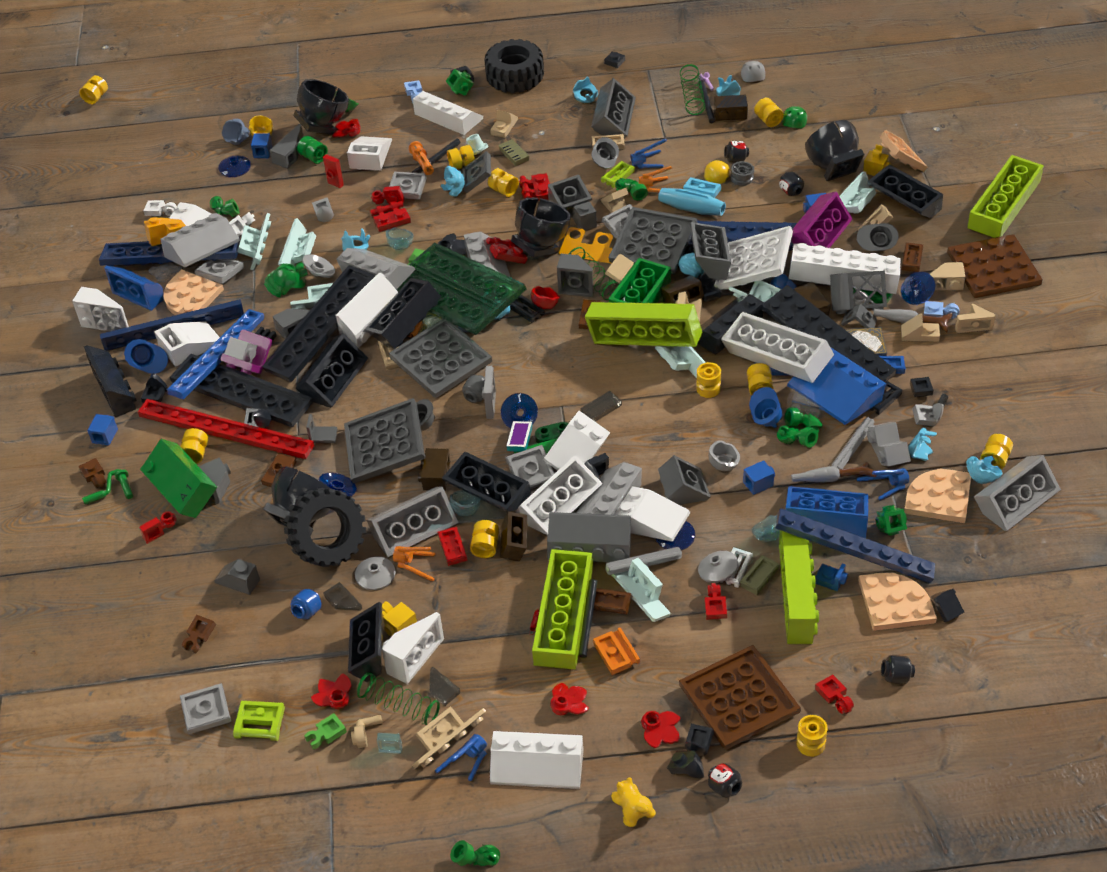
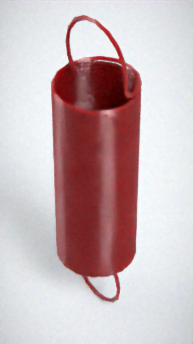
[530,609,540,635]

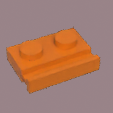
[593,628,640,675]

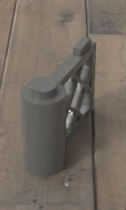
[830,270,887,314]

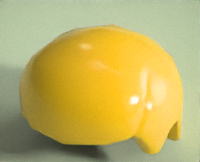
[249,115,273,136]
[704,160,730,184]

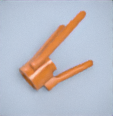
[639,166,672,193]
[393,546,435,582]

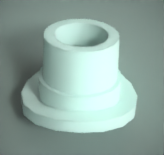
[466,134,488,155]

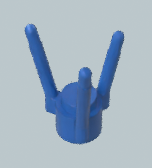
[630,139,667,169]
[857,468,910,500]
[435,734,487,781]

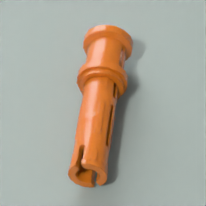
[408,141,434,175]

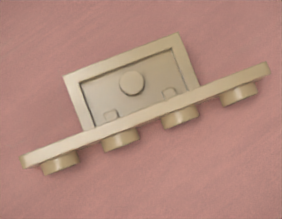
[412,706,486,769]

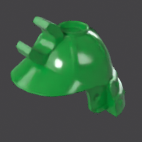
[264,263,308,298]

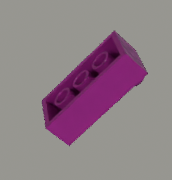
[791,191,853,248]

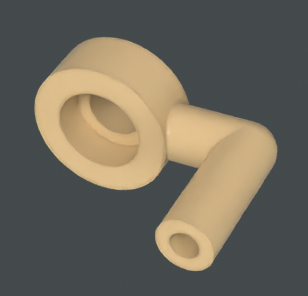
[351,715,383,748]

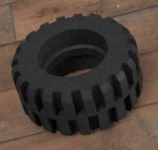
[484,39,544,93]
[284,488,366,567]

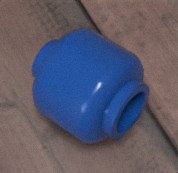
[290,589,321,620]

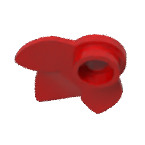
[332,119,361,137]
[311,673,351,709]
[550,683,589,715]
[641,711,680,748]

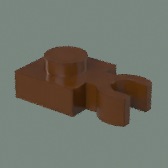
[182,615,216,654]

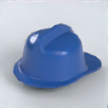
[124,339,168,374]
[749,387,782,428]

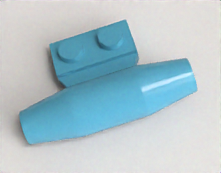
[658,177,726,216]

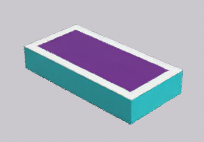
[507,421,533,452]

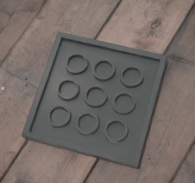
[608,207,698,275]
[389,317,492,399]
[344,398,425,484]

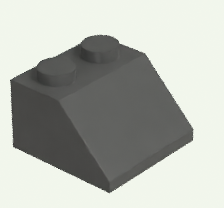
[548,175,592,209]
[557,253,594,297]
[658,455,711,505]

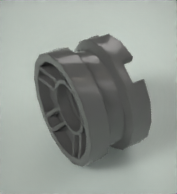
[730,161,754,186]

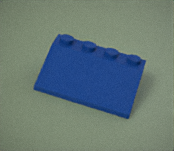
[787,347,886,425]
[786,486,868,538]

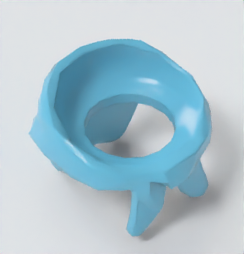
[716,75,741,96]
[573,77,598,103]
[341,228,370,251]
[908,428,937,461]

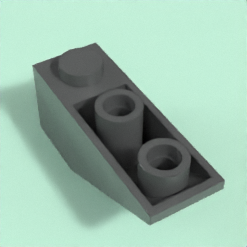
[270,124,303,169]

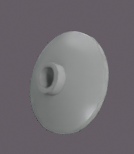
[302,254,335,278]
[698,551,739,583]
[355,557,396,590]

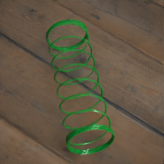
[680,64,705,115]
[569,247,619,300]
[357,672,440,725]

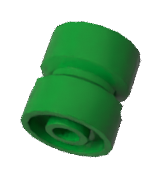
[297,136,328,164]

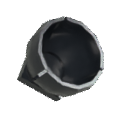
[293,79,350,134]
[805,120,865,181]
[511,198,570,257]
[263,466,331,536]

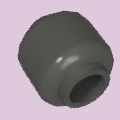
[462,375,485,403]

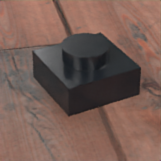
[604,51,625,68]
[910,377,934,397]

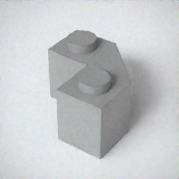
[867,422,911,466]

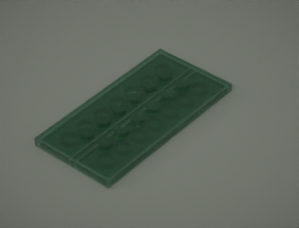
[397,242,527,335]

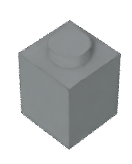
[224,337,257,363]

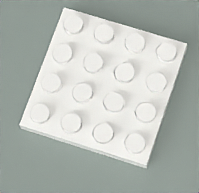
[714,226,793,290]

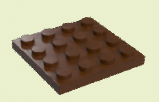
[947,234,1043,298]
[679,645,801,750]

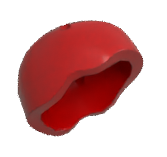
[531,286,560,309]

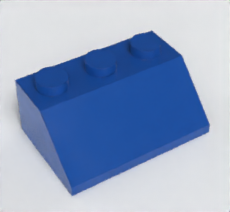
[104,265,164,311]

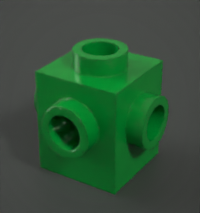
[446,69,474,96]
[875,505,907,535]

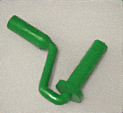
[82,469,133,505]

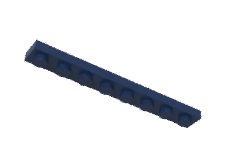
[100,299,244,351]
[775,508,935,583]

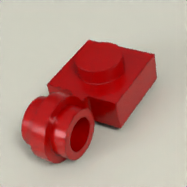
[371,186,405,204]
[139,511,177,544]
[705,583,727,620]
[815,675,854,714]

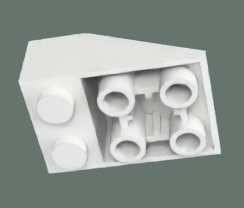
[347,136,392,171]
[72,287,129,331]
[154,322,220,367]

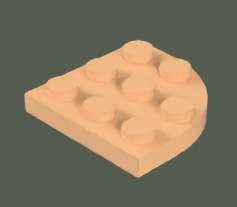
[880,130,928,172]
[163,269,224,315]
[904,469,971,523]
[858,573,937,631]

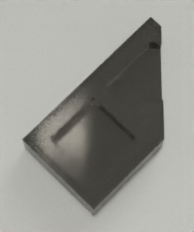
[323,582,362,611]
[429,667,461,706]

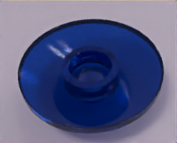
[218,155,251,177]
[901,272,936,305]
[501,393,538,429]
[319,472,357,497]
[655,521,695,550]

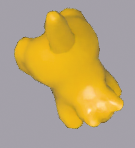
[611,777,656,827]

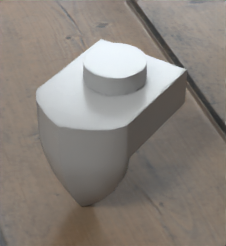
[312,197,334,222]
[912,403,944,426]

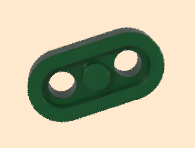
[535,422,569,443]

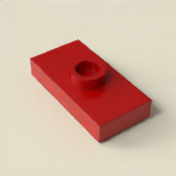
[323,154,344,188]
[437,527,468,566]

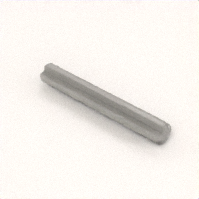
[831,417,874,469]
[605,547,682,575]

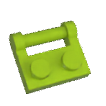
[233,701,285,741]

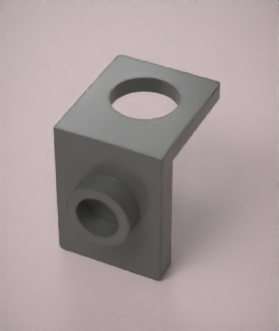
[841,304,877,328]
[306,414,338,443]

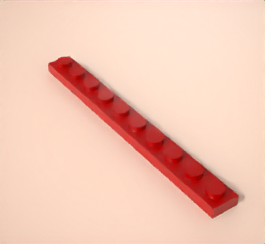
[138,399,314,459]

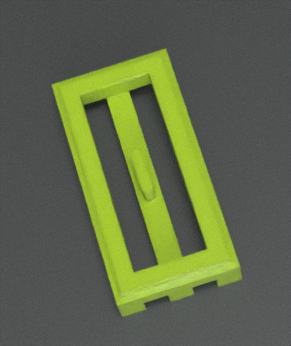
[601,161,635,188]

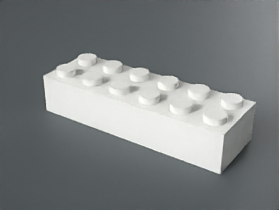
[789,243,900,294]
[721,312,834,383]

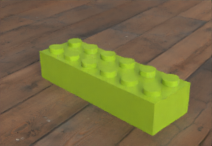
[967,155,1044,238]
[585,302,702,347]
[779,530,819,644]
[532,549,593,670]

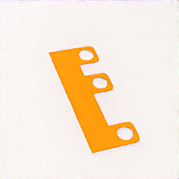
[559,227,613,264]

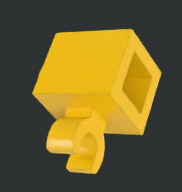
[863,144,890,176]
[382,601,417,636]

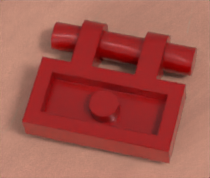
[519,173,550,201]
[370,201,411,232]
[486,237,527,264]

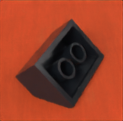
[348,602,383,682]

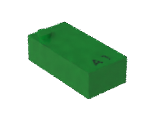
[609,258,671,303]
[140,439,217,518]

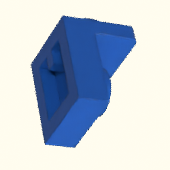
[815,563,848,592]

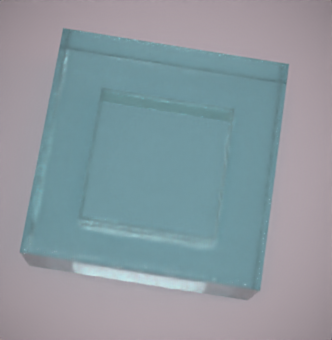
[377,733,402,754]

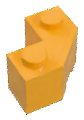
[144,217,186,246]

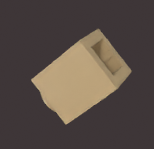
[927,262,965,290]

